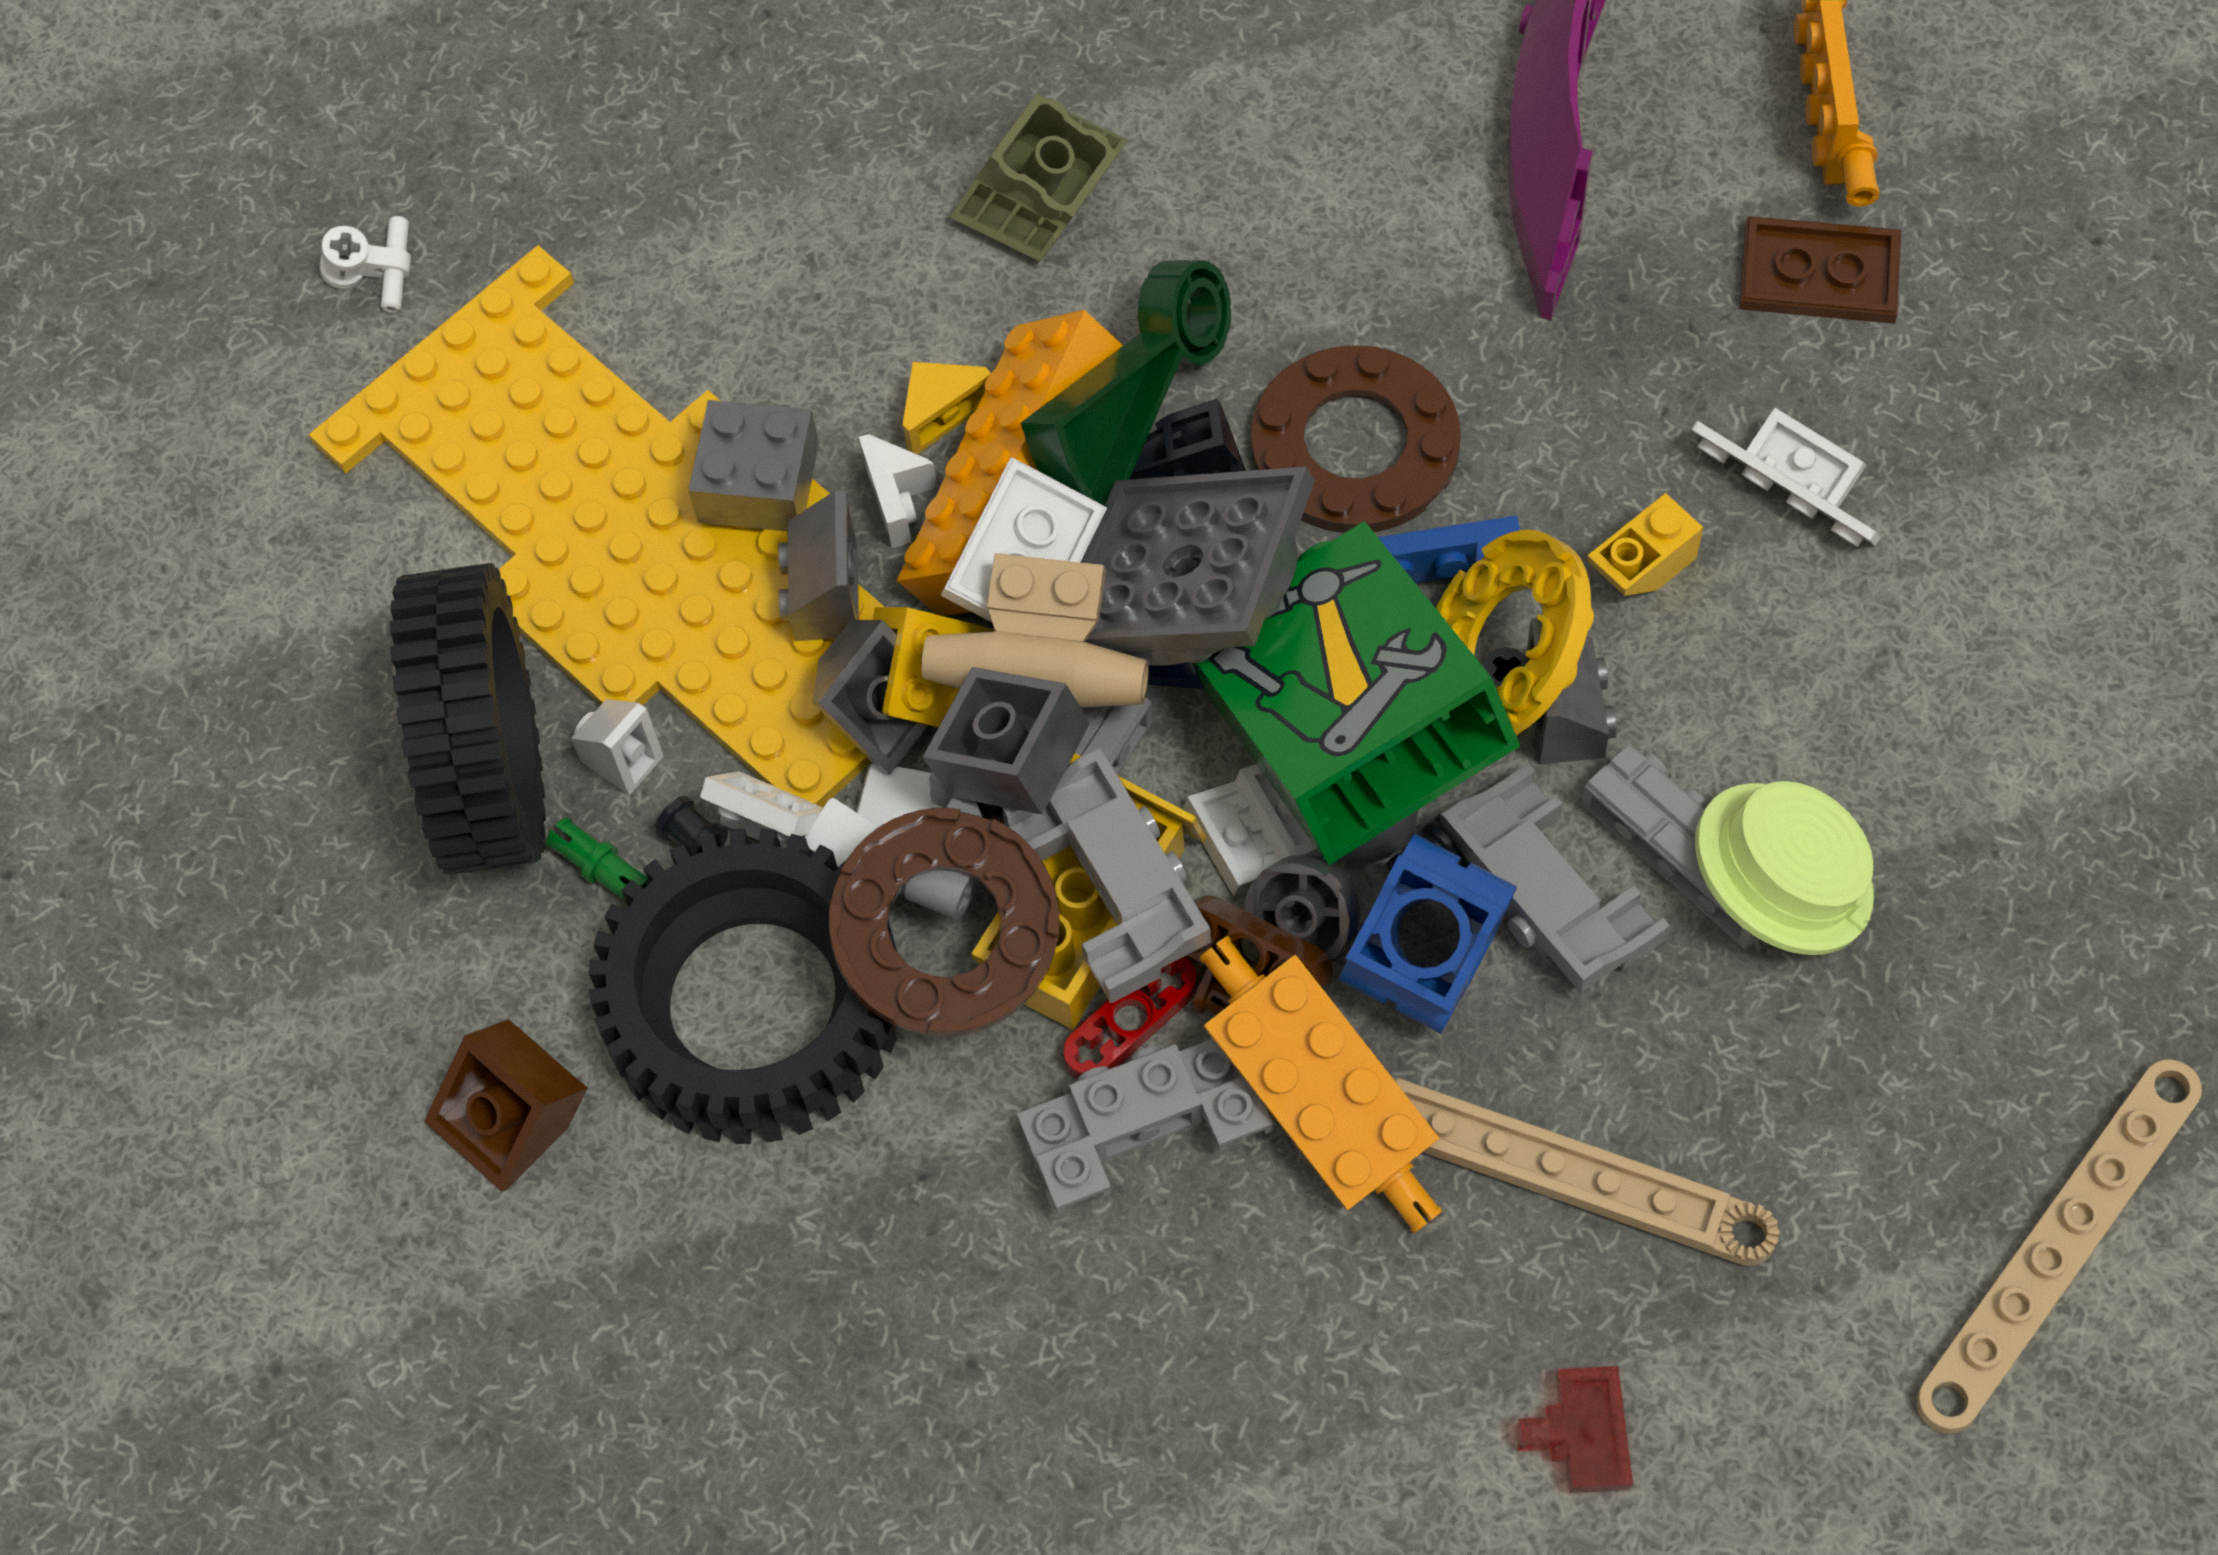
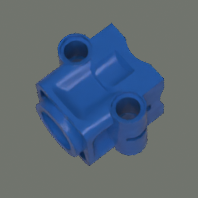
[1339,834,1517,1035]

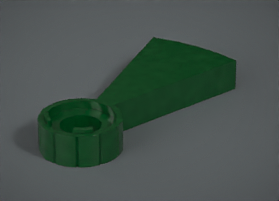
[1021,260,1231,506]

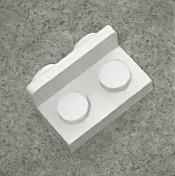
[700,771,824,857]

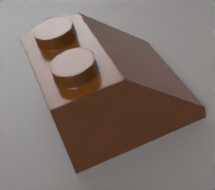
[424,1019,588,1192]

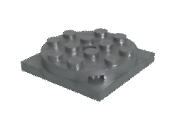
[1082,466,1315,665]

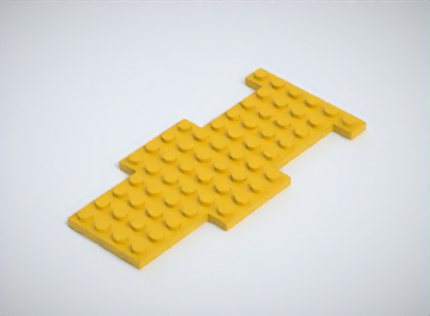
[308,245,885,807]

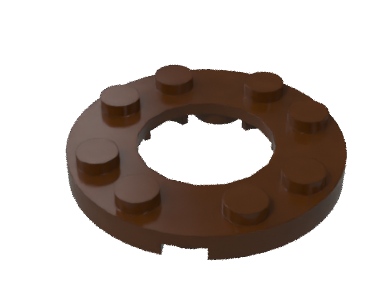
[1251,345,1461,533]
[829,808,1060,1037]

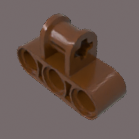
[1187,895,1333,1015]

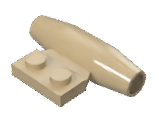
[921,553,1149,708]

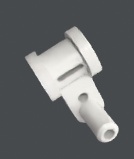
[319,216,411,313]

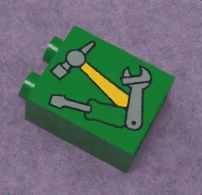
[1192,521,1520,865]

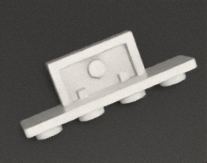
[1691,408,1881,547]

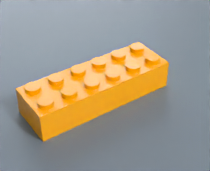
[897,310,1123,616]

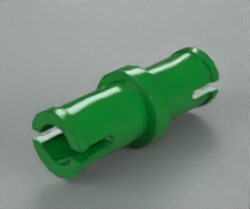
[546,817,649,905]

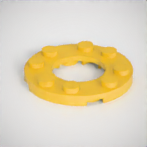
[1436,530,1594,736]

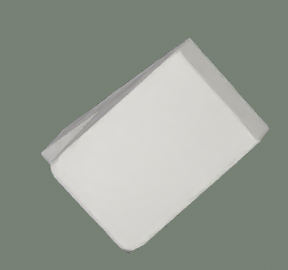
[859,434,938,548]

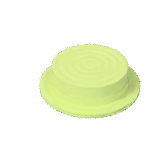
[1695,781,1874,955]

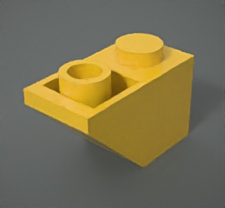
[1587,493,1704,596]

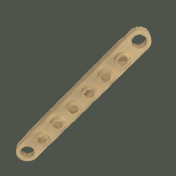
[1916,1060,2202,1434]
[1393,1078,1780,1266]

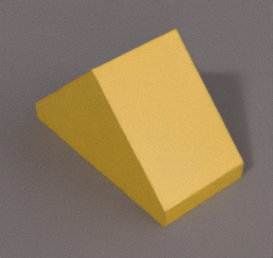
[903,362,991,454]

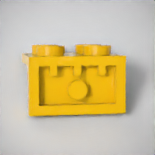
[872,607,995,728]

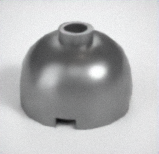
[1244,854,1361,960]

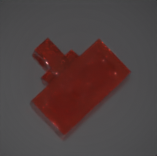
[1515,1366,1633,1493]

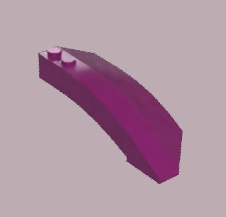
[1508,0,1606,321]

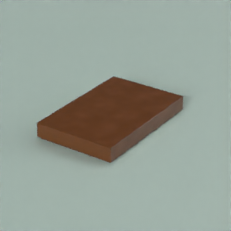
[1739,216,1902,324]

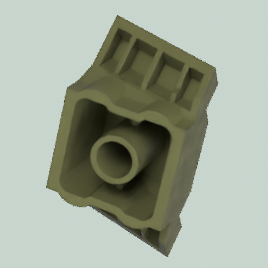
[949,93,1128,262]

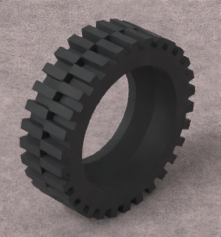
[390,563,546,875]
[589,829,897,1144]

